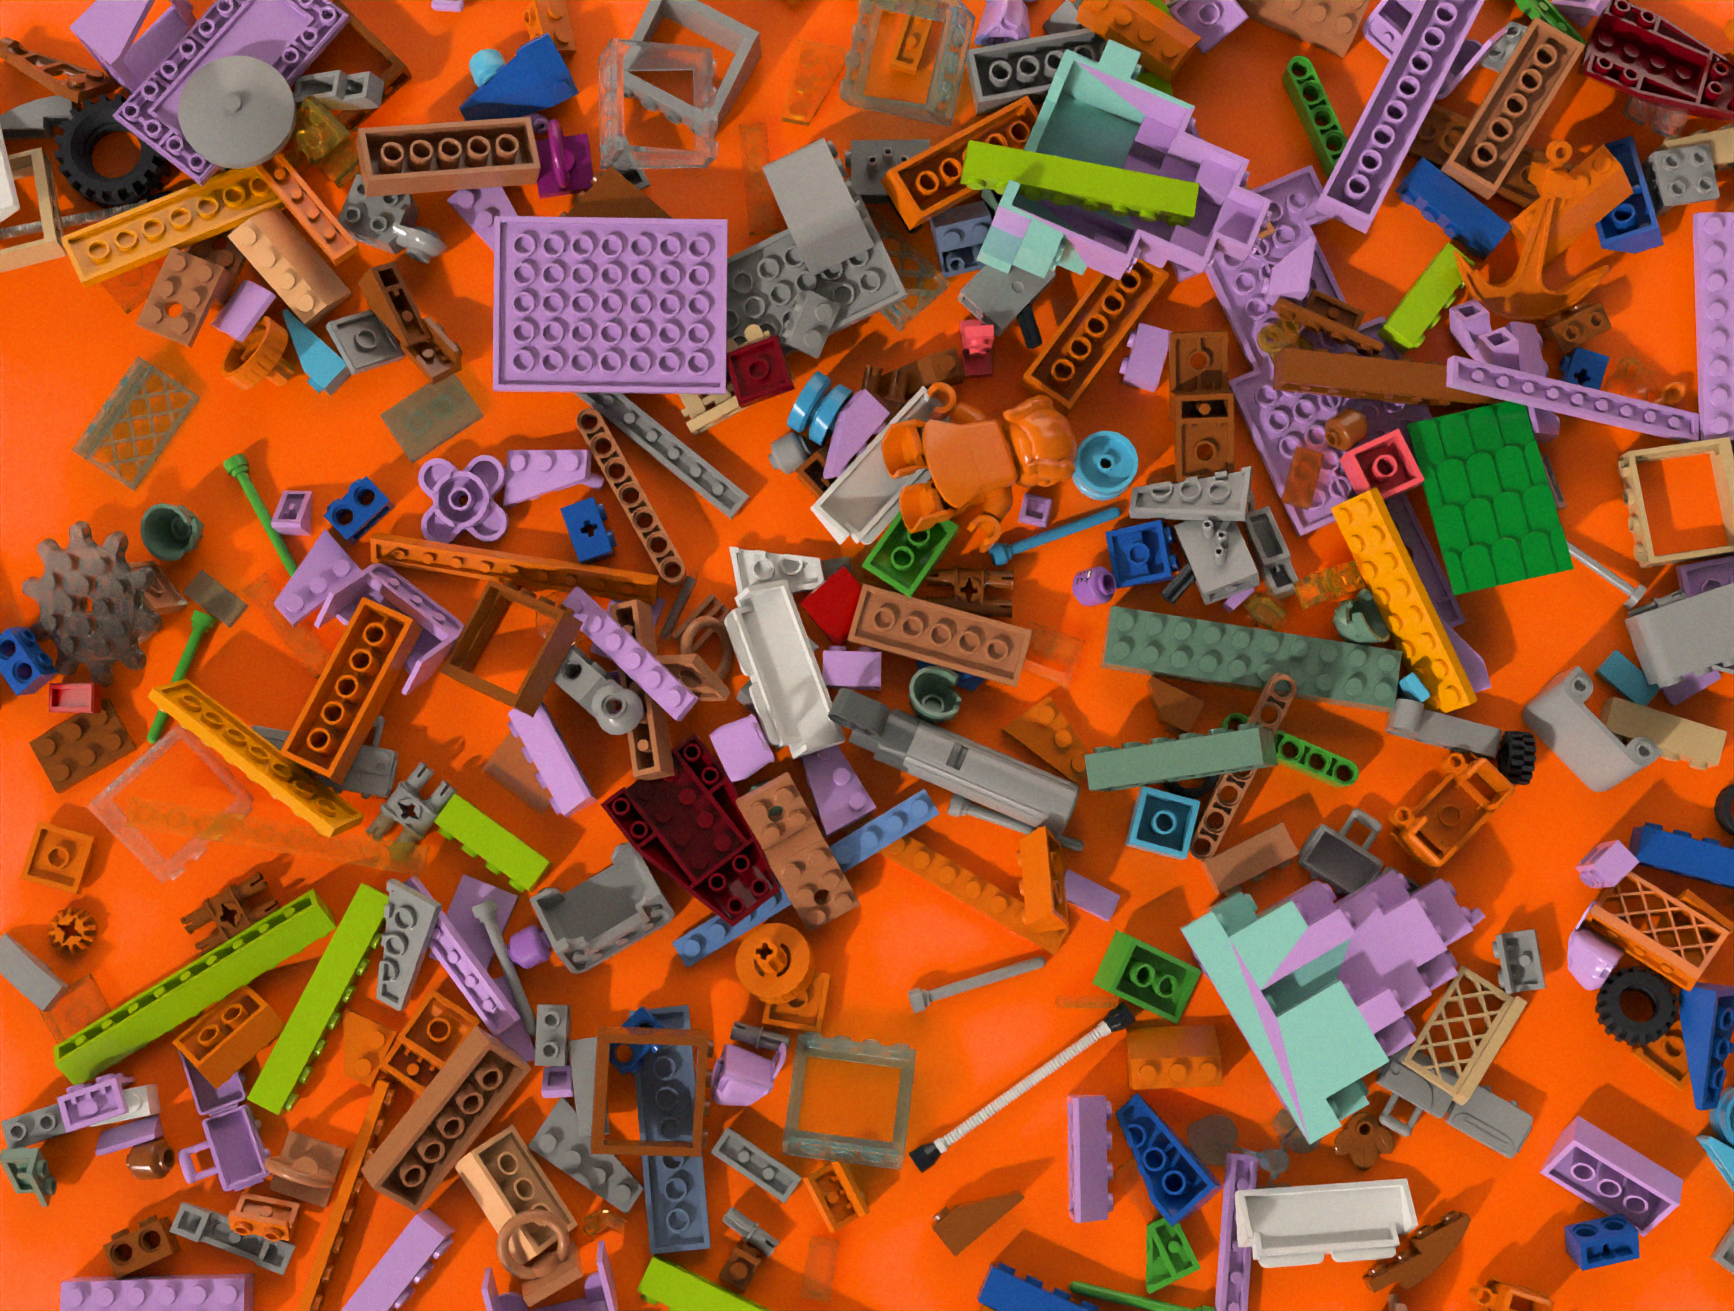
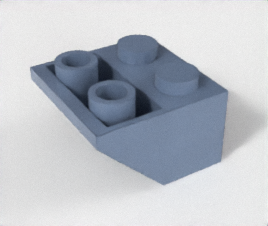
[930,200,992,278]

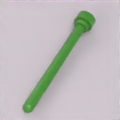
[223,454,298,577]
[147,610,217,744]
[1069,1281,1214,1311]

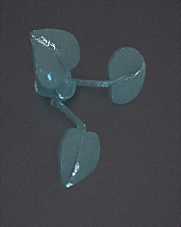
[1186,1108,1322,1189]

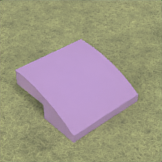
[211,279,276,342]

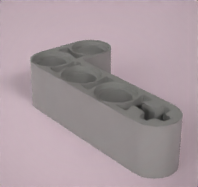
[1385,699,1502,760]

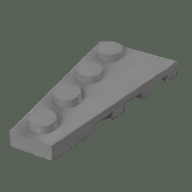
[1129,466,1253,521]
[376,878,442,1011]
[528,1097,644,1214]

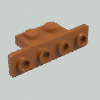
[1272,289,1384,356]

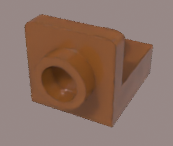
[718,1242,763,1292]

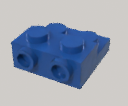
[1105,520,1180,589]

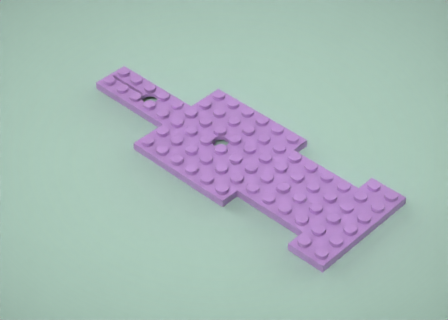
[1170,165,1467,628]

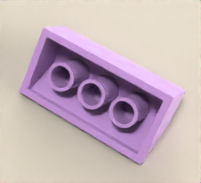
[1505,321,1560,444]
[507,700,598,818]
[1067,1095,1113,1223]
[1540,1116,1683,1237]

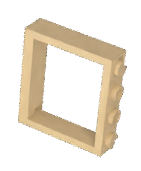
[0,147,67,273]
[1617,437,1734,569]

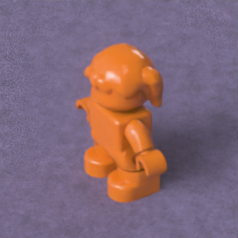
[881,382,1078,553]

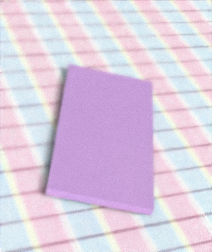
[112,0,351,187]

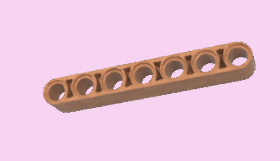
[576,408,687,587]
[1189,673,1297,861]

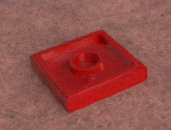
[799,565,862,646]

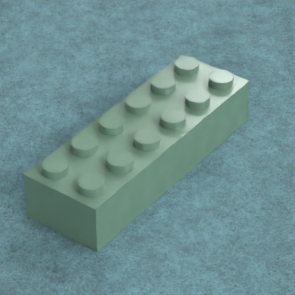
[1084,723,1278,792]

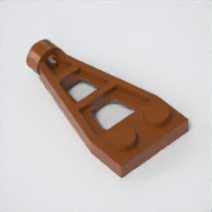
[0,37,115,103]

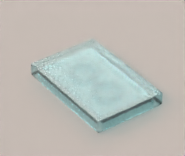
[380,374,484,464]

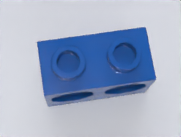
[323,476,395,545]
[0,627,58,696]
[609,1006,665,1075]
[1564,1214,1640,1271]

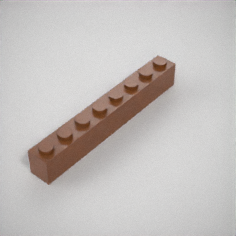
[1273,345,1505,411]

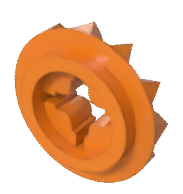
[47,907,96,955]

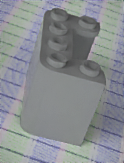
[762,137,874,276]
[1624,582,1734,688]

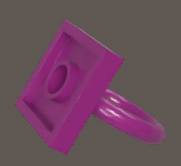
[535,119,594,199]

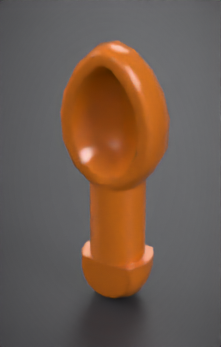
[1652,381,1687,406]

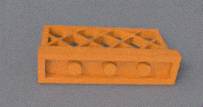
[1583,871,1730,992]

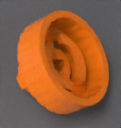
[220,316,294,391]
[735,923,816,1004]

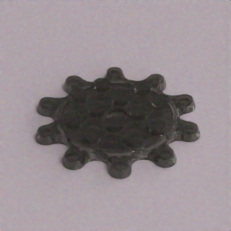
[21,520,163,688]

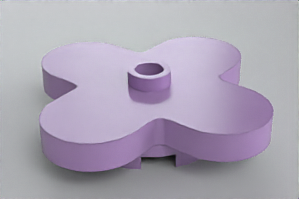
[418,455,509,544]

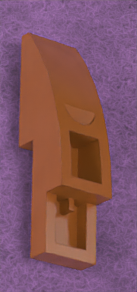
[1362,1210,1471,1293]

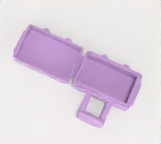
[178,1049,272,1192]

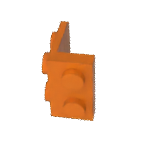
[1656,889,1734,976]

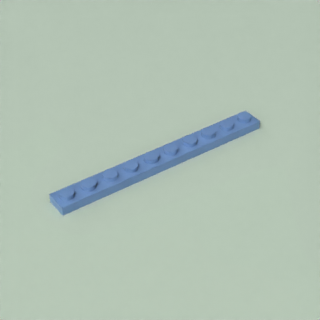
[672,789,940,968]

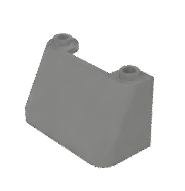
[1522,665,1663,792]
[529,842,675,974]

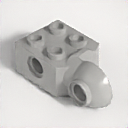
[337,174,447,263]
[553,644,643,735]

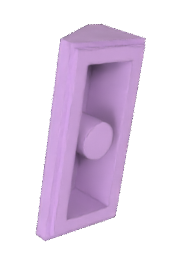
[1064,869,1120,922]
[95,1115,164,1156]

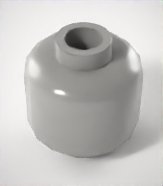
[768,432,813,474]

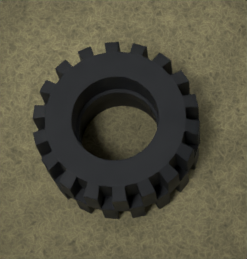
[1595,966,1678,1046]

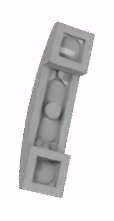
[169,1202,296,1275]

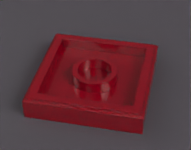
[726,334,795,409]

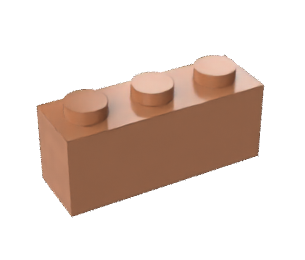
[1200,822,1299,897]

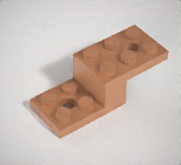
[136,226,247,348]
[735,772,861,933]

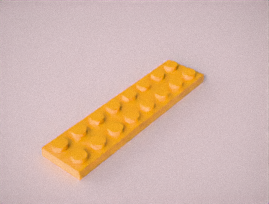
[60,167,286,289]
[1330,487,1478,714]
[147,679,365,838]

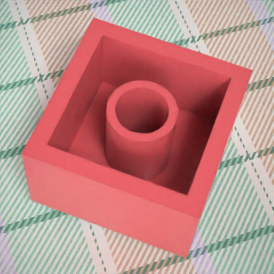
[1339,428,1425,502]

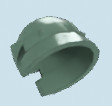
[140,503,204,562]
[1331,588,1390,646]
[908,666,961,724]

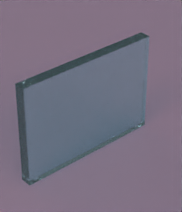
[482,731,553,814]

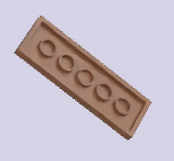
[847,584,1033,688]

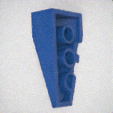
[459,32,579,121]
[1595,135,1664,254]
[1679,982,1734,1111]
[1116,1093,1223,1227]

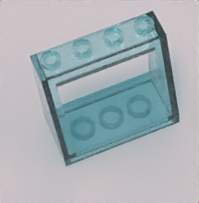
[839,0,976,127]
[782,1032,917,1170]

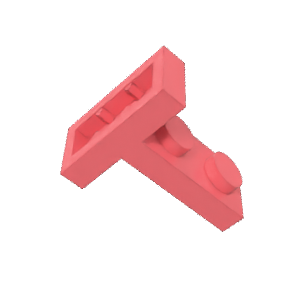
[959,319,995,379]

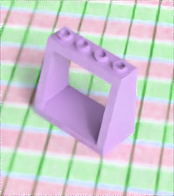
[69,0,197,95]

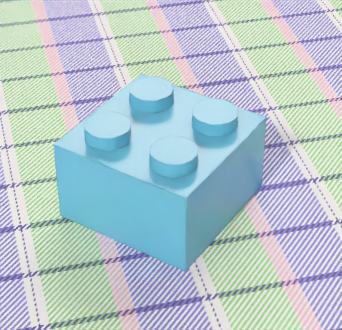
[1125,786,1201,860]

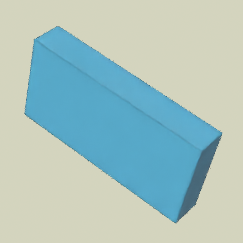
[1595,649,1661,706]
[1397,672,1430,703]

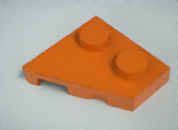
[343,1008,399,1088]

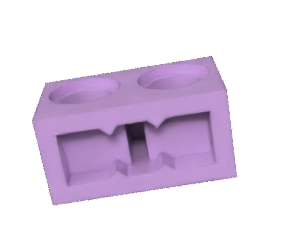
[1575,840,1639,889]

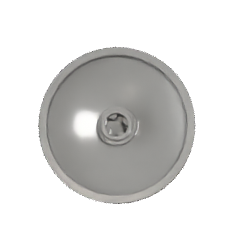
[178,56,297,169]

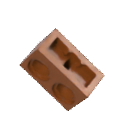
[102,1215,181,1279]

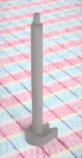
[1566,540,1647,610]

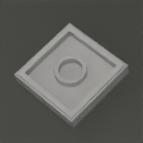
[326,309,405,375]

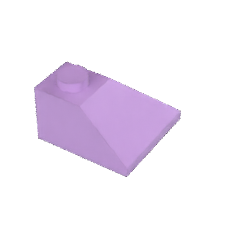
[1260,236,1316,305]

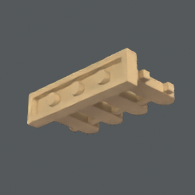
[679,324,796,436]

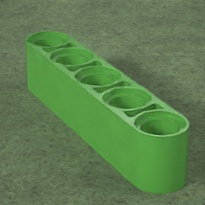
[1282,55,1348,179]
[1219,713,1359,788]

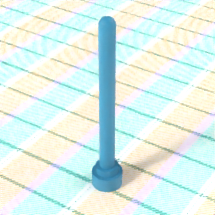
[989,507,1121,567]

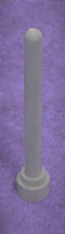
[947,793,1084,852]
[471,899,537,1036]
[907,956,1046,1014]

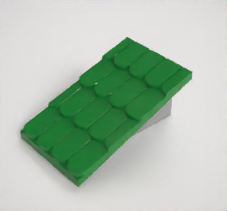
[1405,401,1574,595]

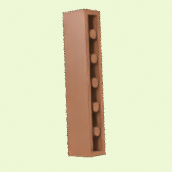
[610,599,675,781]

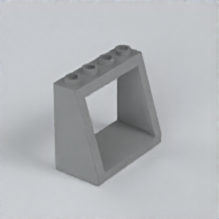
[613,0,762,139]

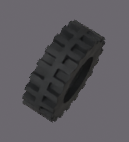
[54,94,172,208]

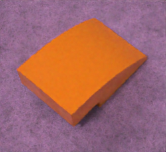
[379,989,481,1096]

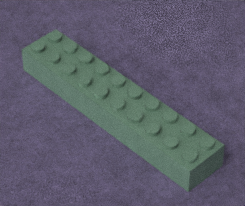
[1100,606,1402,713]

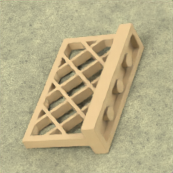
[1402,965,1527,1106]

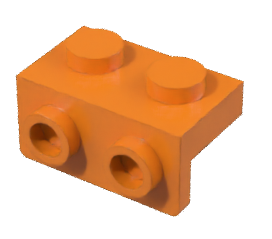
[523,0,577,56]
[803,1158,870,1233]
[228,1192,301,1241]

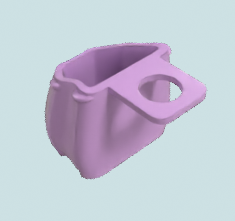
[974,0,1030,46]
[710,714,775,782]
[1567,900,1625,991]
[710,1043,786,1106]

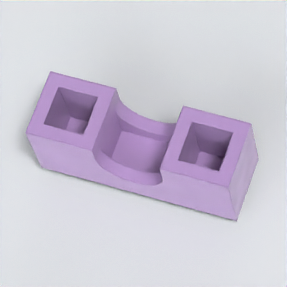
[1449,299,1519,370]

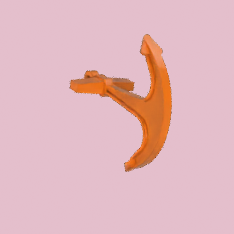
[1453,139,1610,321]

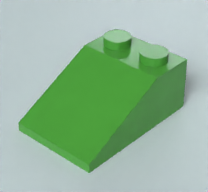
[862,511,959,598]
[1092,930,1202,1024]

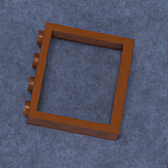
[296,0,412,153]
[440,579,583,717]
[590,1026,714,1157]

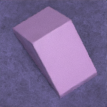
[271,490,313,536]

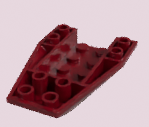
[1577,0,1734,121]
[600,733,780,927]

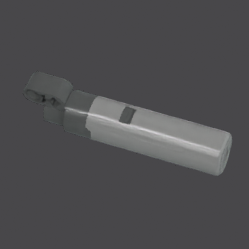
[828,688,1080,837]

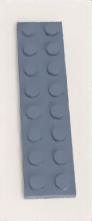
[629,1005,711,1255]

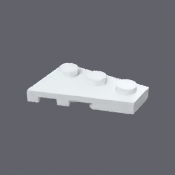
[729,546,824,594]

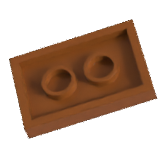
[29,698,137,794]

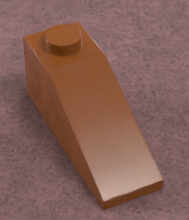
[357,261,432,347]
[878,347,965,399]
[931,1190,1025,1257]

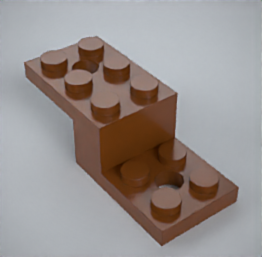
[1168,330,1234,482]

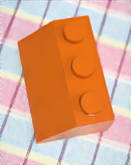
[1016,826,1069,933]
[172,985,285,1090]
[1125,1024,1223,1090]

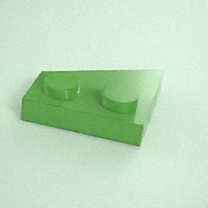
[1146,1216,1201,1294]

